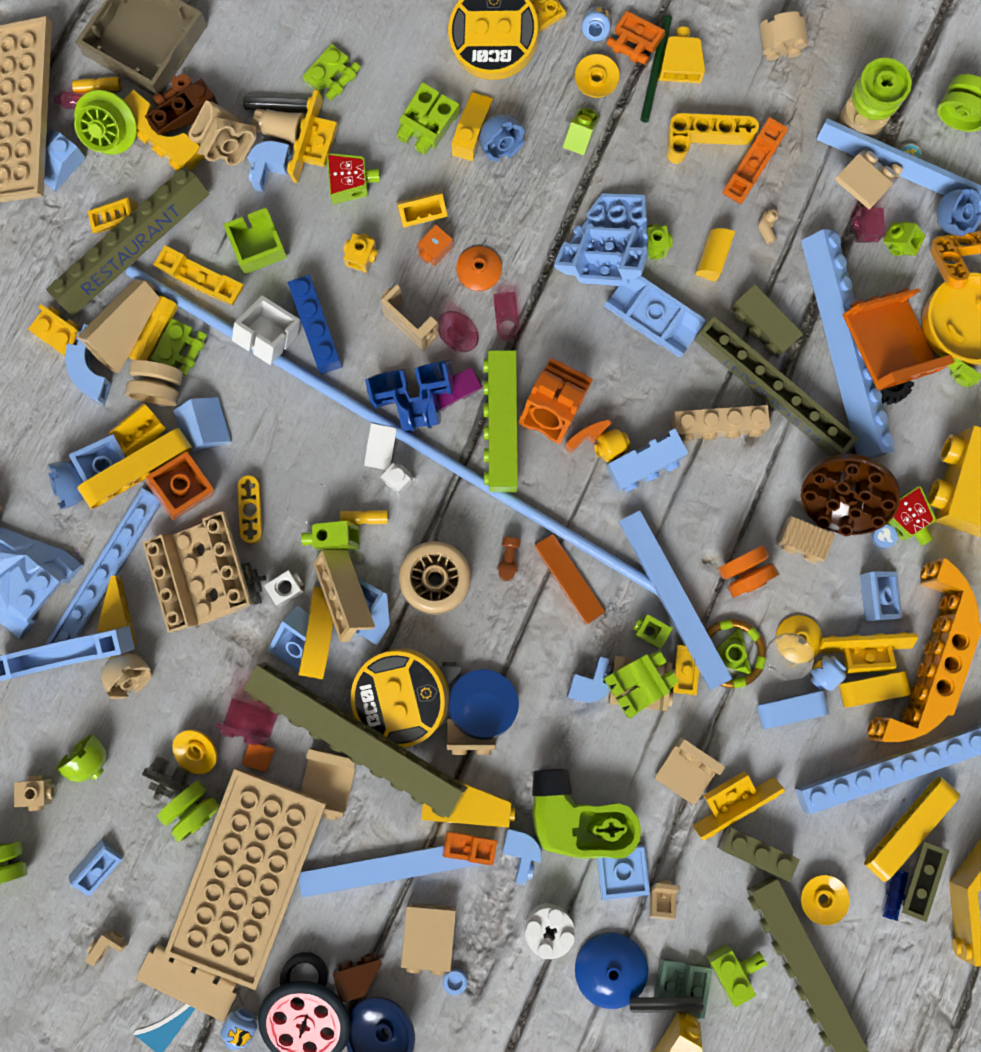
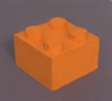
[146,451,214,521]

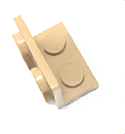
[447,719,496,755]
[654,738,725,805]

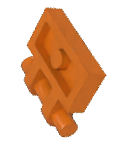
[606,10,665,65]

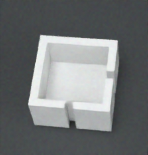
[232,295,301,365]

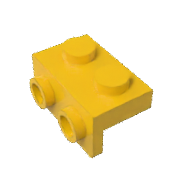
[108,404,166,456]

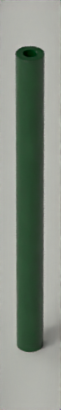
[640,15,672,123]

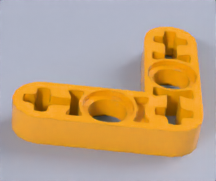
[930,231,981,289]

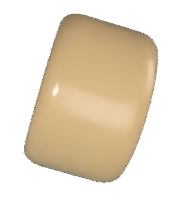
[398,541,471,615]

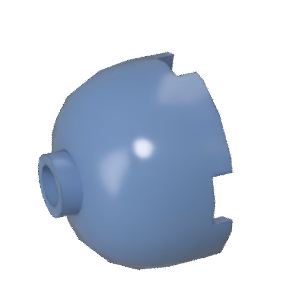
[479,114,526,162]
[937,189,981,236]
[47,461,83,510]

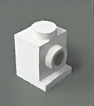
[381,463,415,496]

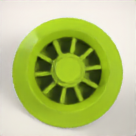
[74,90,137,155]

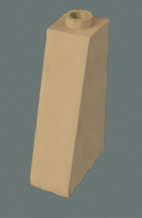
[77,279,160,373]

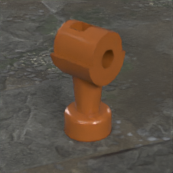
[152,74,192,106]
[497,537,521,582]

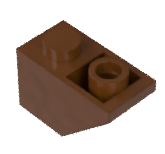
[332,953,383,1002]

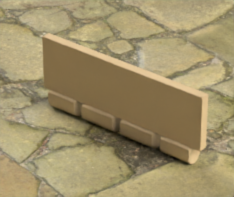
[136,944,238,1022]

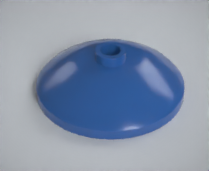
[575,932,648,1009]

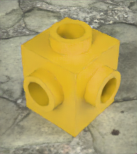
[343,233,378,273]

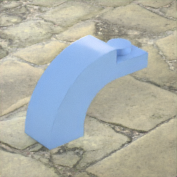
[65,324,112,405]

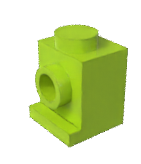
[633,614,673,650]

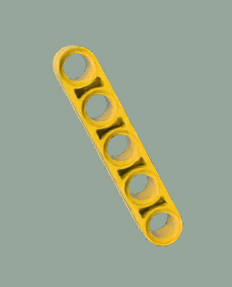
[77,428,193,509]
[864,776,960,882]

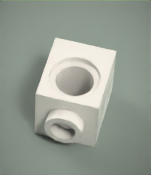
[264,570,304,607]

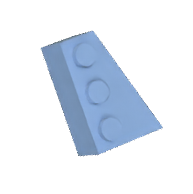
[606,428,688,493]

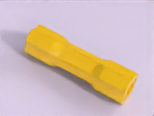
[128,296,179,361]

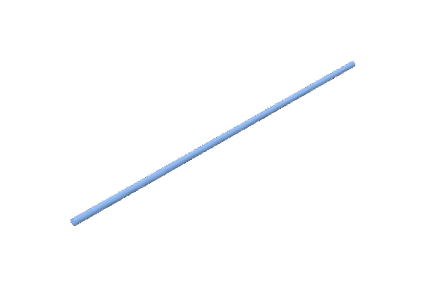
[126,265,658,596]

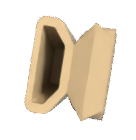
[188,101,256,166]

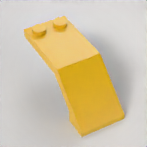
[949,839,981,967]

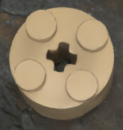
[759,11,809,61]
[838,95,891,138]

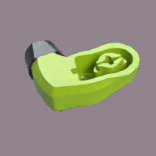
[532,769,641,859]

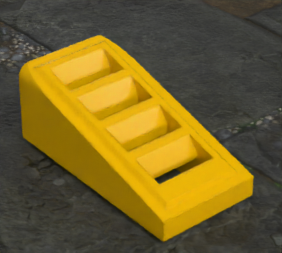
[87,197,138,234]

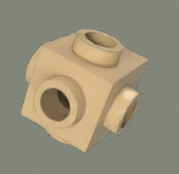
[14,775,55,811]

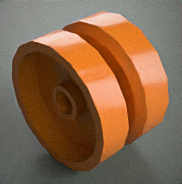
[717,545,780,598]

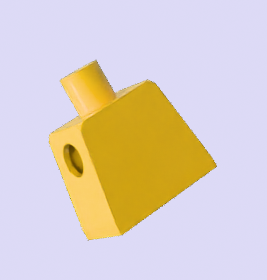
[659,27,705,83]

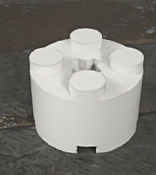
[524,903,575,959]

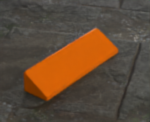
[534,534,605,625]

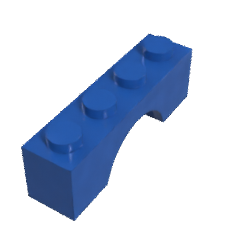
[288,274,342,375]

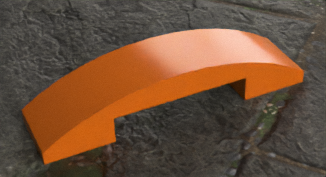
[722,117,789,205]

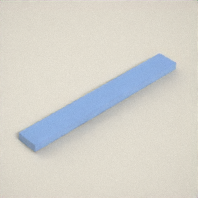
[816,118,981,212]
[45,487,161,645]
[618,511,732,690]
[299,837,490,898]

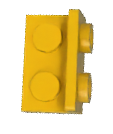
[28,304,80,356]

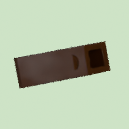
[145,78,218,135]

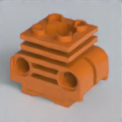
[518,358,593,445]

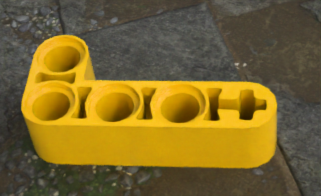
[666,113,759,164]

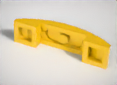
[153,245,244,306]
[298,586,333,679]

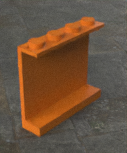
[842,288,955,391]

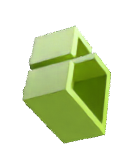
[223,207,287,275]

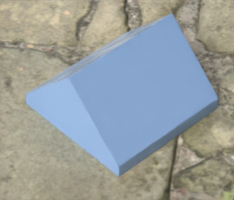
[173,397,231,454]
[69,434,126,482]
[860,571,902,622]

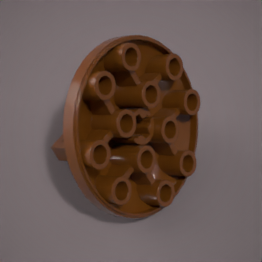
[801,454,900,536]

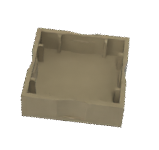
[75,0,207,95]

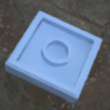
[597,844,650,900]

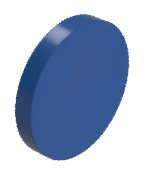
[448,669,519,740]

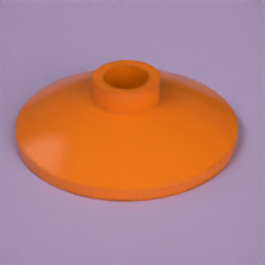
[456,246,502,291]

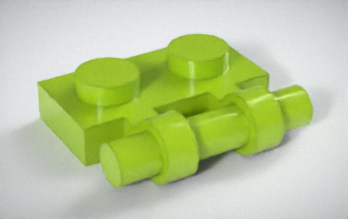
[302,44,361,101]
[151,318,207,376]

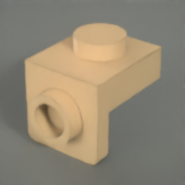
[649,880,680,920]
[85,930,129,966]

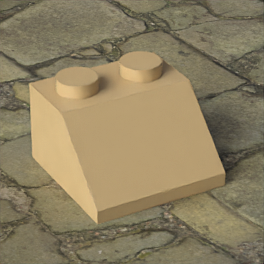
[834,150,898,210]

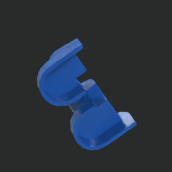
[365,360,454,432]

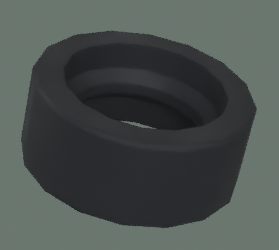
[280,952,328,1004]

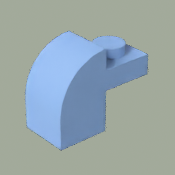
[248,141,292,192]
[567,657,612,703]
[502,827,541,885]

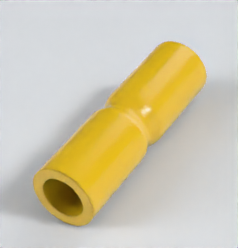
[72,77,121,94]
[340,510,388,525]

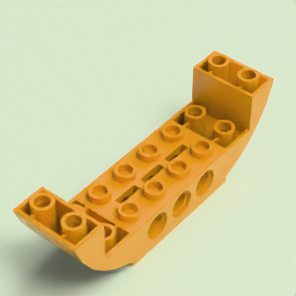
[867,558,981,742]

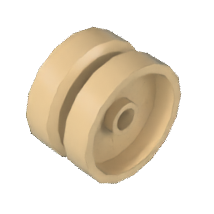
[124,360,183,407]

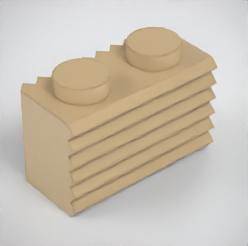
[777,516,835,564]

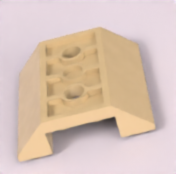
[142,511,252,633]

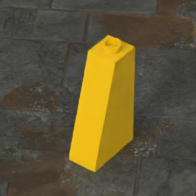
[421,778,515,828]

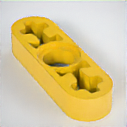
[237,475,263,544]

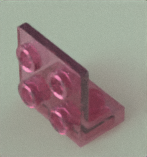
[215,698,278,746]

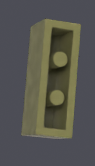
[731,284,803,358]
[717,826,800,882]
[902,841,949,922]

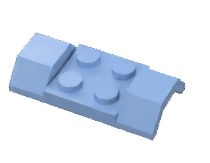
[604,275,706,358]

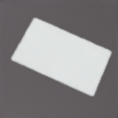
[364,424,397,470]

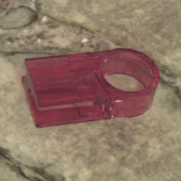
[493,292,519,341]

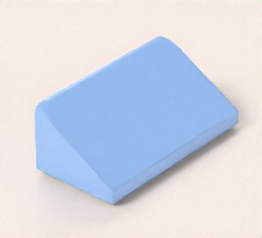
[69,840,123,897]

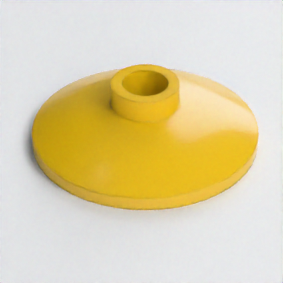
[574,54,620,98]
[775,615,823,663]
[172,729,217,774]
[800,875,850,925]

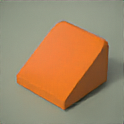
[242,741,275,772]

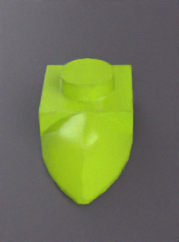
[939,352,981,388]

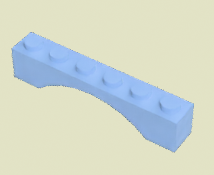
[0,626,135,681]

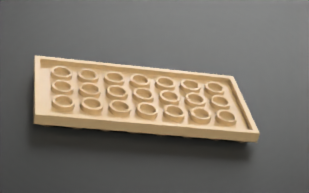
[0,16,52,203]
[164,768,327,990]

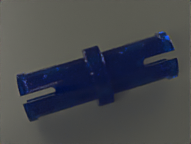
[882,870,909,921]

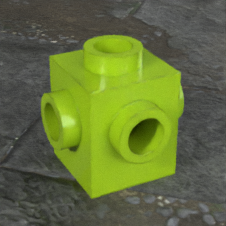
[883,221,926,256]
[647,224,673,260]

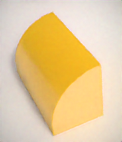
[396,191,448,228]
[694,228,735,282]

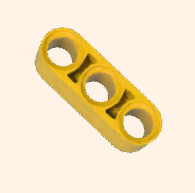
[838,671,911,708]

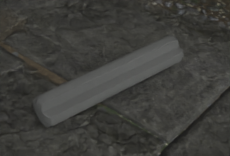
[243,96,308,112]
[629,997,704,1013]

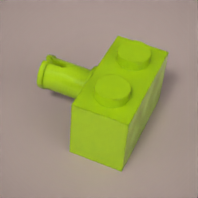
[705,944,768,1008]

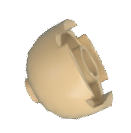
[101,653,152,700]

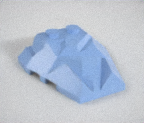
[554,193,649,287]
[0,527,84,639]

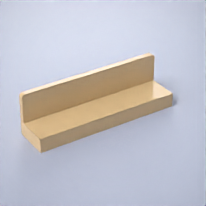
[313,549,375,642]

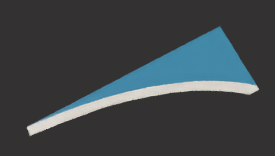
[133,976,219,1052]

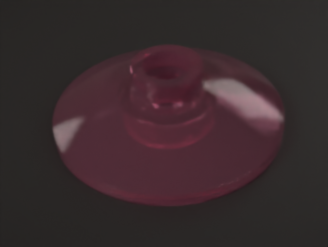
[437,311,479,352]

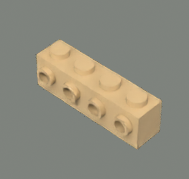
[670,405,770,442]

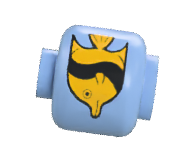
[582,7,612,42]
[810,655,847,691]
[220,1009,257,1050]

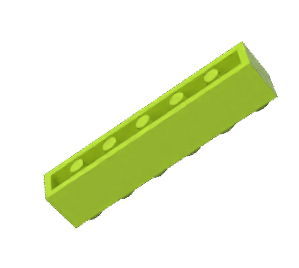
[483,351,518,492]

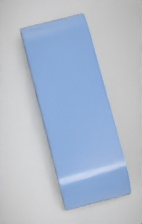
[756,690,830,729]

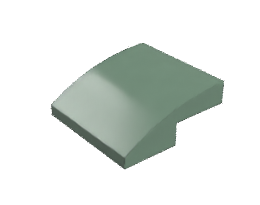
[654,958,712,1019]

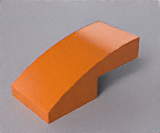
[564,420,611,454]
[442,831,497,866]

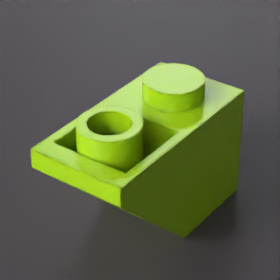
[563,108,601,155]

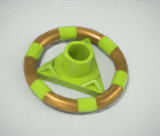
[706,619,767,689]

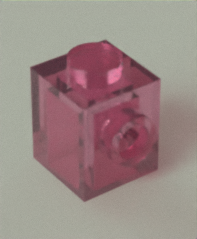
[851,206,885,243]

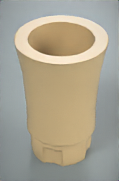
[252,109,305,144]

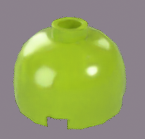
[56,734,107,783]

